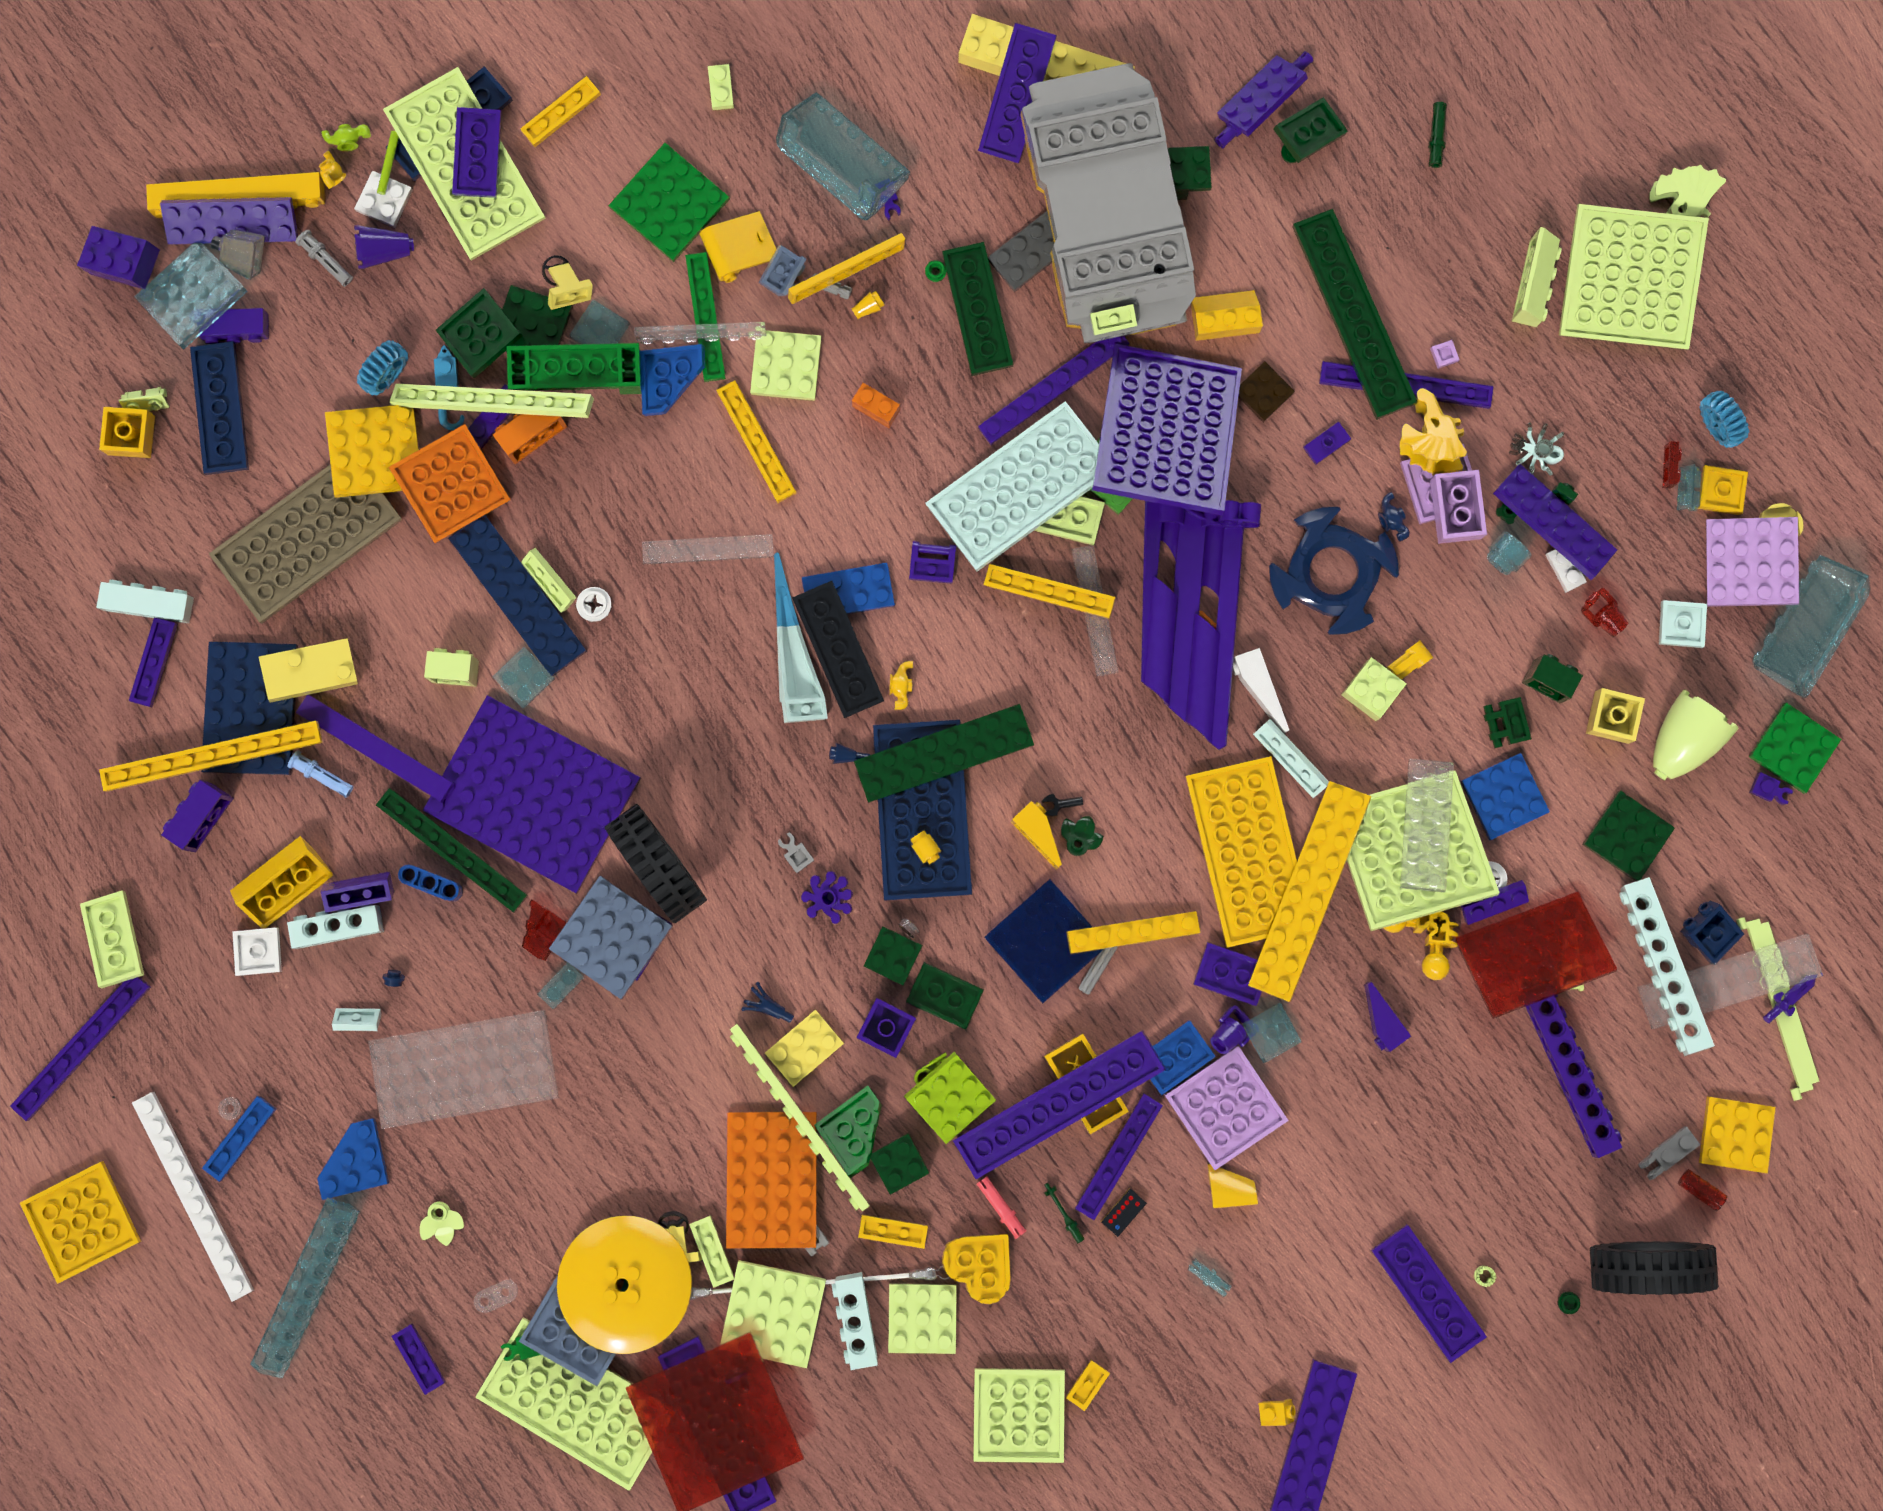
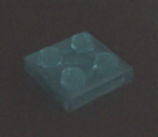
[570,300,630,344]
[492,647,555,709]
[1242,1003,1302,1063]

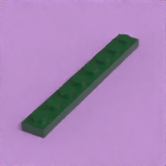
[376,788,528,913]

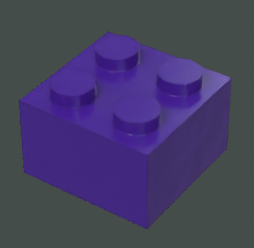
[856,998,916,1058]

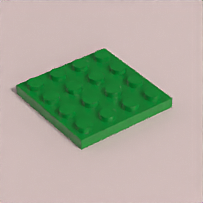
[608,143,730,262]

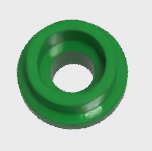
[925,260,946,282]

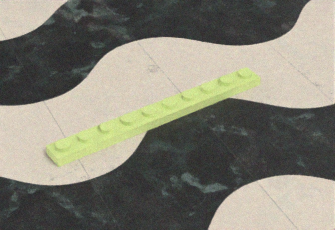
[390,384,594,418]
[730,1024,870,1211]

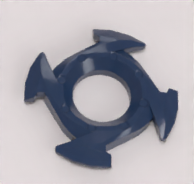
[1269,507,1399,635]

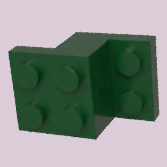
[1167,146,1212,200]

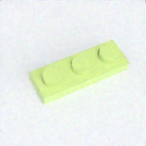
[521,548,576,613]
[689,1215,735,1288]

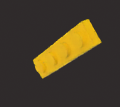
[520,76,601,147]

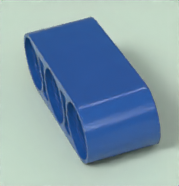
[398,865,463,902]

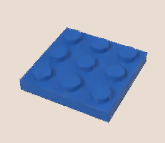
[1460,753,1550,840]

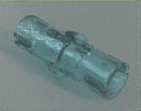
[1187,1258,1232,1297]

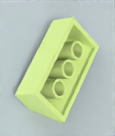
[1512,227,1562,327]

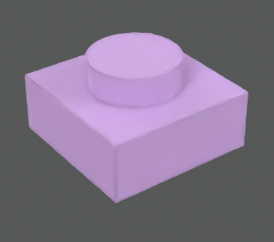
[1430,340,1460,369]

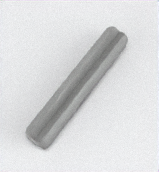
[1079,947,1118,995]

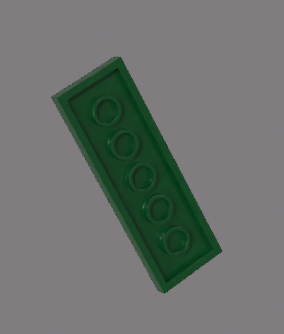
[942,242,1014,376]

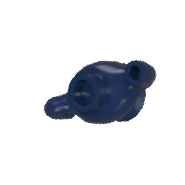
[1378,492,1410,542]

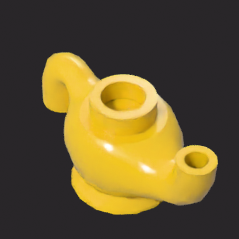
[319,151,346,189]
[889,661,913,710]

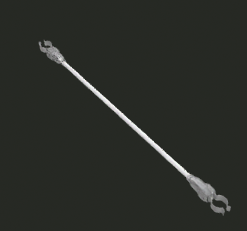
[690,1266,949,1300]

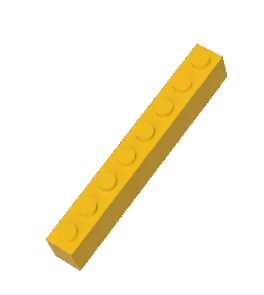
[146,172,325,218]

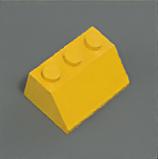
[1191,290,1263,341]

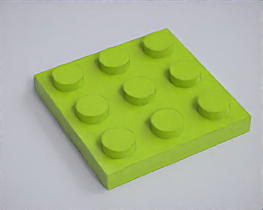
[904,1052,996,1144]

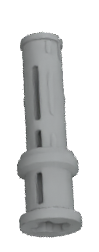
[295,230,353,287]

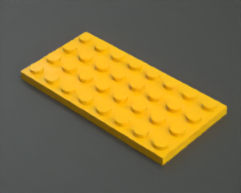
[1185,756,1297,948]

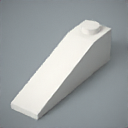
[1233,648,1289,733]

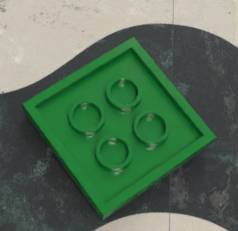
[1749,702,1842,794]

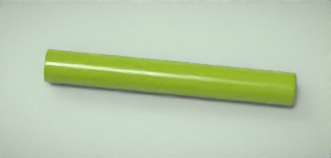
[377,131,399,195]

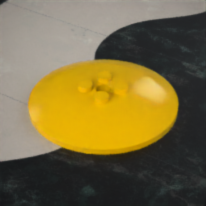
[557,1216,692,1354]

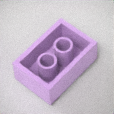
[1430,470,1487,544]

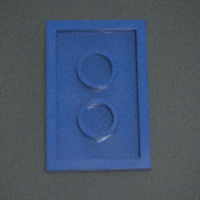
[1150,1020,1216,1095]

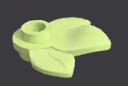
[420,1201,464,1246]

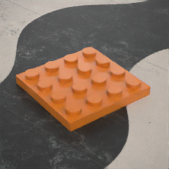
[388,424,510,544]

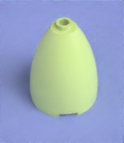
[1653,690,1739,780]

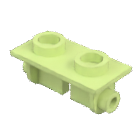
[119,387,169,411]

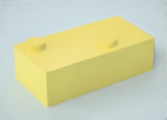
[259,638,358,703]

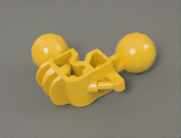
[1384,911,1459,980]

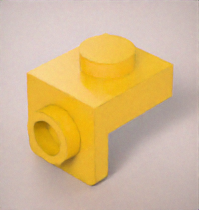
[1258,1399,1296,1426]

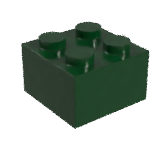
[1522,654,1583,704]
[863,926,923,986]
[870,1133,930,1195]

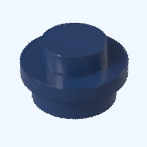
[382,970,405,987]

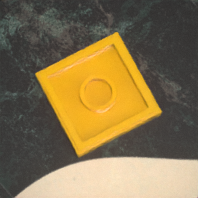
[1698,465,1748,515]

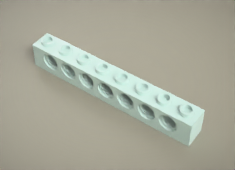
[1619,877,1715,1056]

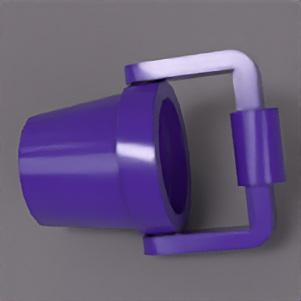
[1210,1005,1257,1054]

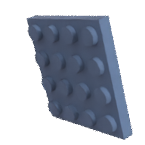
[549,876,673,999]
[519,1275,616,1386]

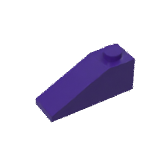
[1364,982,1411,1052]

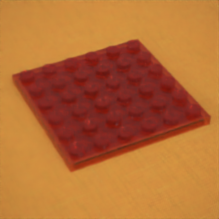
[626,1331,805,1511]

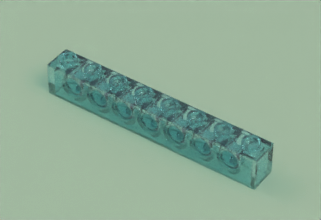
[250,1197,360,1379]

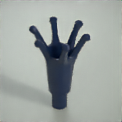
[742,982,794,1023]

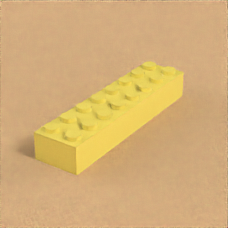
[958,14,1135,81]

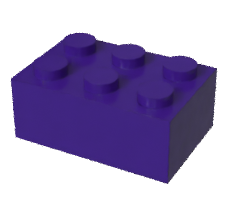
[77,226,160,290]
[161,780,234,853]

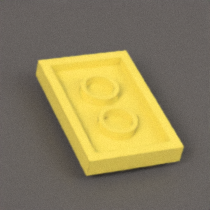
[765,1010,844,1087]

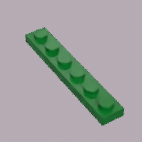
[685,252,726,382]

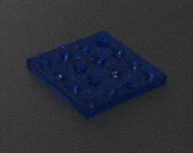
[984,879,1104,1004]

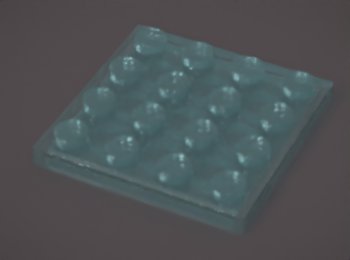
[134,241,248,350]

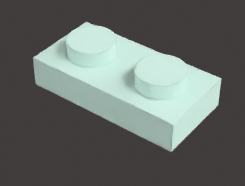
[332,1008,381,1031]

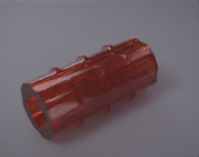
[1678,1169,1728,1211]

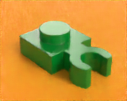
[501,1336,541,1361]

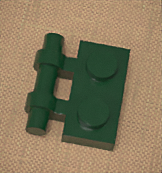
[1483,697,1532,749]

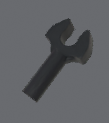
[1042,794,1083,817]

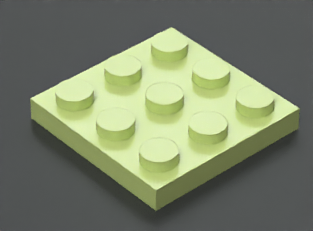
[750,329,822,401]
[888,1284,956,1354]

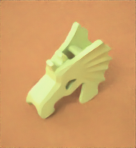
[1649,165,1726,218]

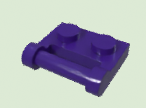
[909,541,956,584]

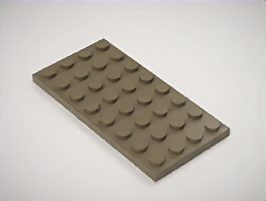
[209,464,403,624]

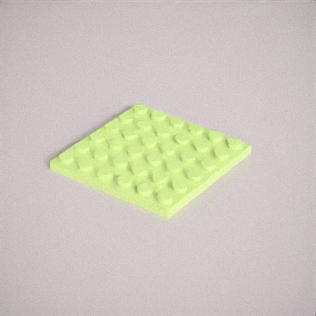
[1559,204,1709,350]
[1347,770,1500,931]

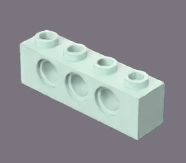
[287,904,384,949]
[832,1272,878,1370]

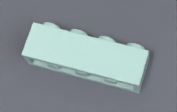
[96,580,194,623]

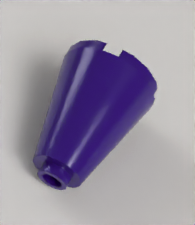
[354,225,414,269]

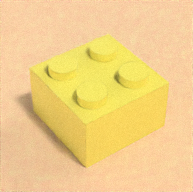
[1586,688,1645,744]

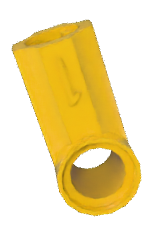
[1387,640,1433,680]

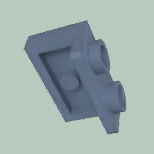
[758,245,806,296]

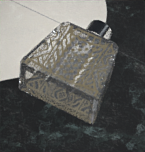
[211,230,265,280]

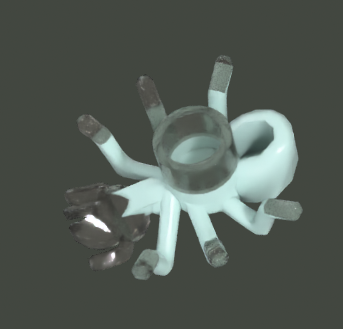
[1509,423,1564,476]

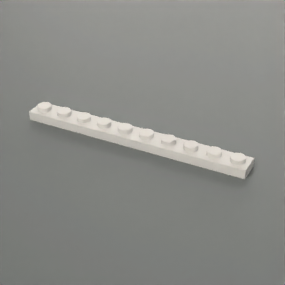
[132,1092,254,1302]

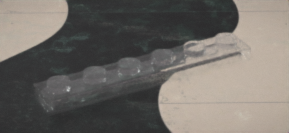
[634,322,766,344]
[642,534,774,565]
[1071,545,1118,677]

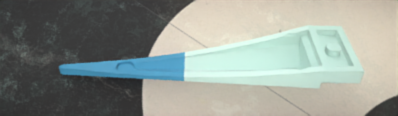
[774,552,828,723]

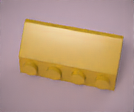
[230,836,333,929]

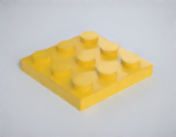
[1699,1097,1776,1174]

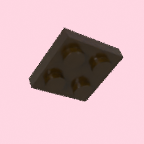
[1238,361,1295,423]

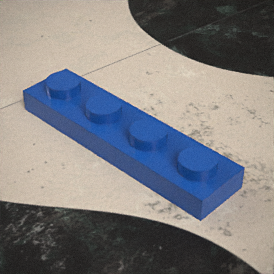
[202,1096,277,1182]

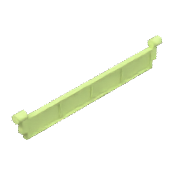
[1736,917,1820,1101]

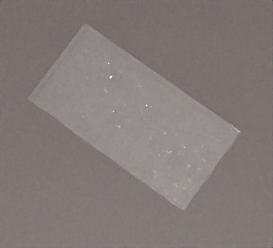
[368,1010,559,1129]

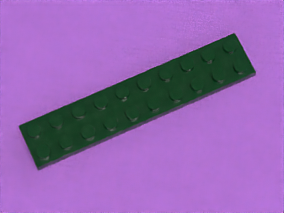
[1292,209,1417,420]

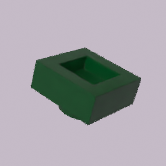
[1552,482,1578,505]

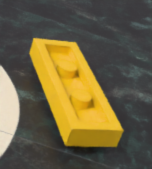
[858,1215,928,1249]

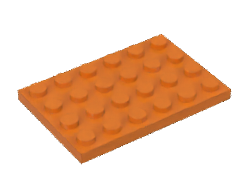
[726,1112,817,1248]

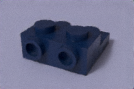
[1680,900,1744,965]

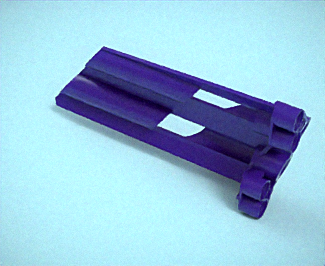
[1141,500,1261,750]

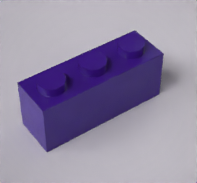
[198,308,269,344]
[320,872,394,913]

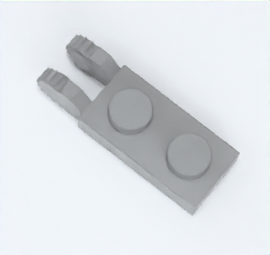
[1638,1126,1700,1180]

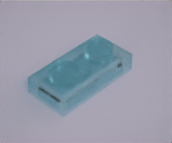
[537,962,585,1009]

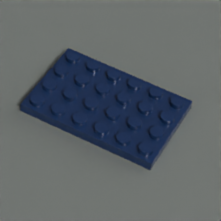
[201,642,298,775]

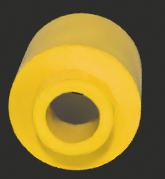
[910,830,941,865]

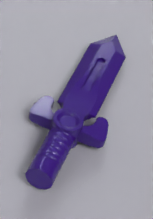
[1763,974,1817,1023]

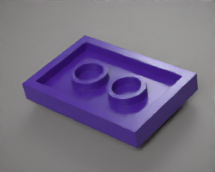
[1193,942,1262,1006]

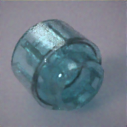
[1487,531,1532,575]

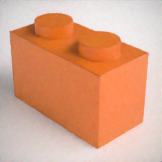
[852,383,900,428]

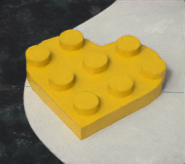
[942,1234,1010,1304]

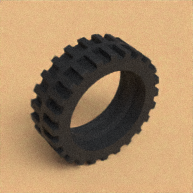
[605,804,707,924]
[1590,1241,1719,1295]

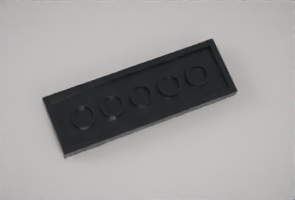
[792,581,884,718]

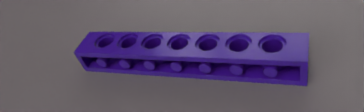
[1519,983,1622,1158]

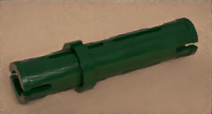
[1428,102,1447,168]

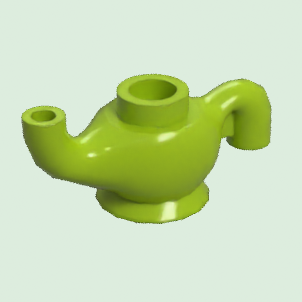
[321,124,371,151]

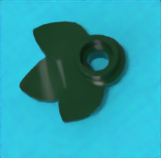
[1061,816,1104,856]

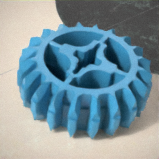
[357,340,408,396]
[1699,391,1749,448]

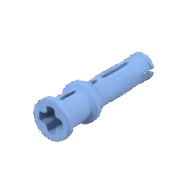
[287,750,354,798]

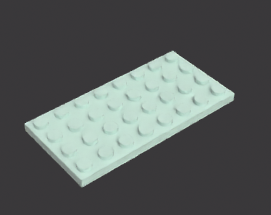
[925,401,1099,572]

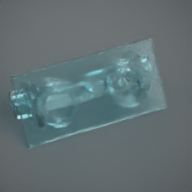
[1677,464,1702,511]

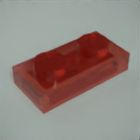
[1662,441,1682,489]

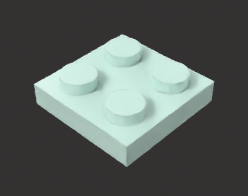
[1659,600,1707,648]

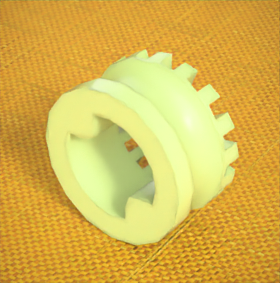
[1474,1265,1496,1287]

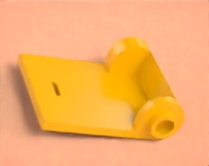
[699,211,776,283]

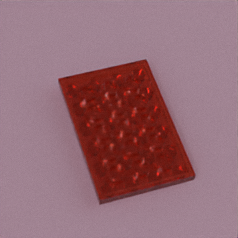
[1455,891,1617,1019]

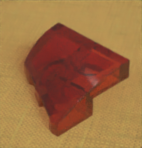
[522,899,567,961]

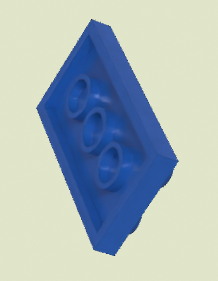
[802,563,895,614]

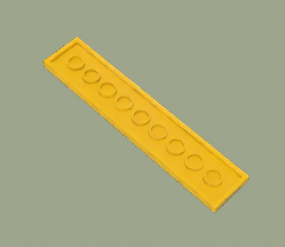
[1248,781,1372,1002]

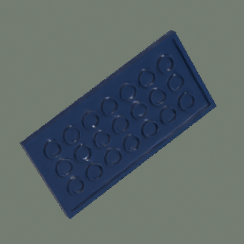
[873,720,972,901]

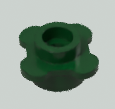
[1496,503,1517,524]

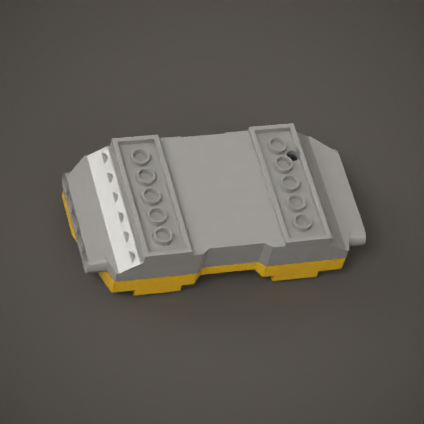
[1021,63,1196,343]

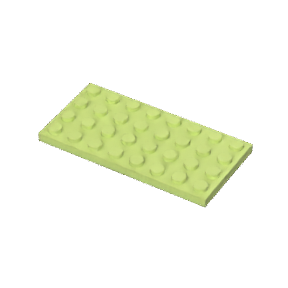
[383,67,546,261]
[476,1317,677,1491]

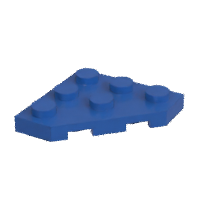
[640,344,705,416]
[317,1118,389,1200]

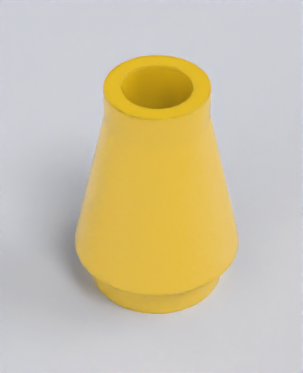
[851,291,885,319]

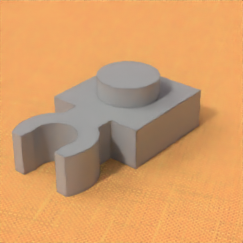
[778,833,815,873]

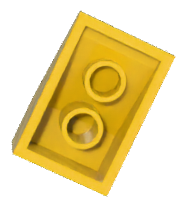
[1011,801,1062,870]

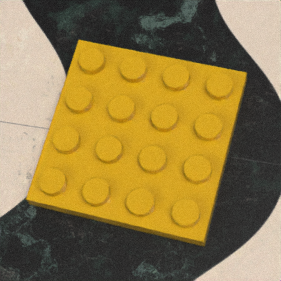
[325,405,419,498]
[20,1161,142,1284]

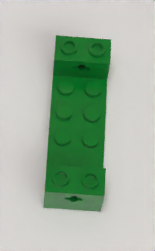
[507,343,642,395]

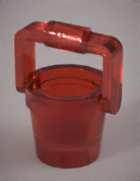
[1581,588,1629,637]

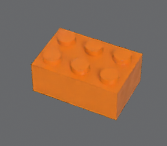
[493,414,567,465]

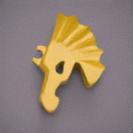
[1399,388,1467,476]

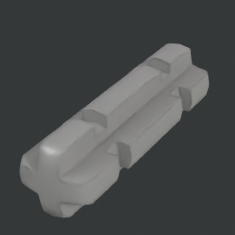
[812,273,852,299]

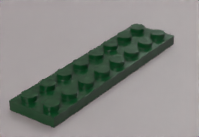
[854,704,1034,803]

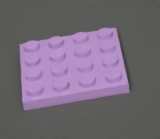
[1706,517,1799,607]
[1164,1046,1289,1170]

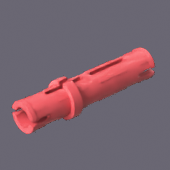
[976,1176,1027,1239]

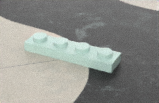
[1253,719,1329,798]

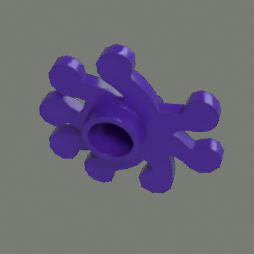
[801,871,853,924]

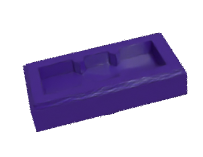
[1303,422,1351,465]

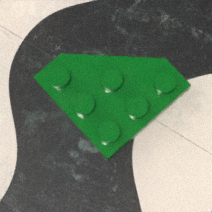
[814,1086,882,1178]

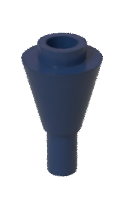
[829,743,870,764]

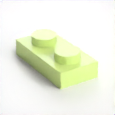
[708,64,734,110]
[1089,304,1137,335]

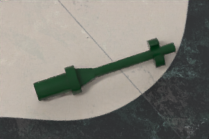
[1044,1182,1085,1244]

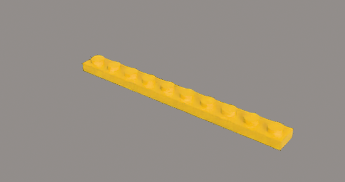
[99,721,323,792]

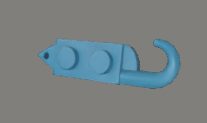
[434,345,464,430]

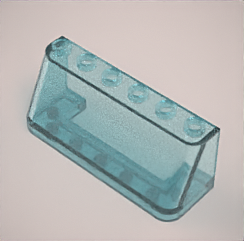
[776,92,910,221]
[1752,555,1871,698]

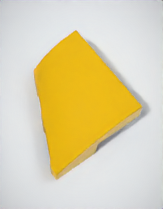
[1207,1164,1258,1208]

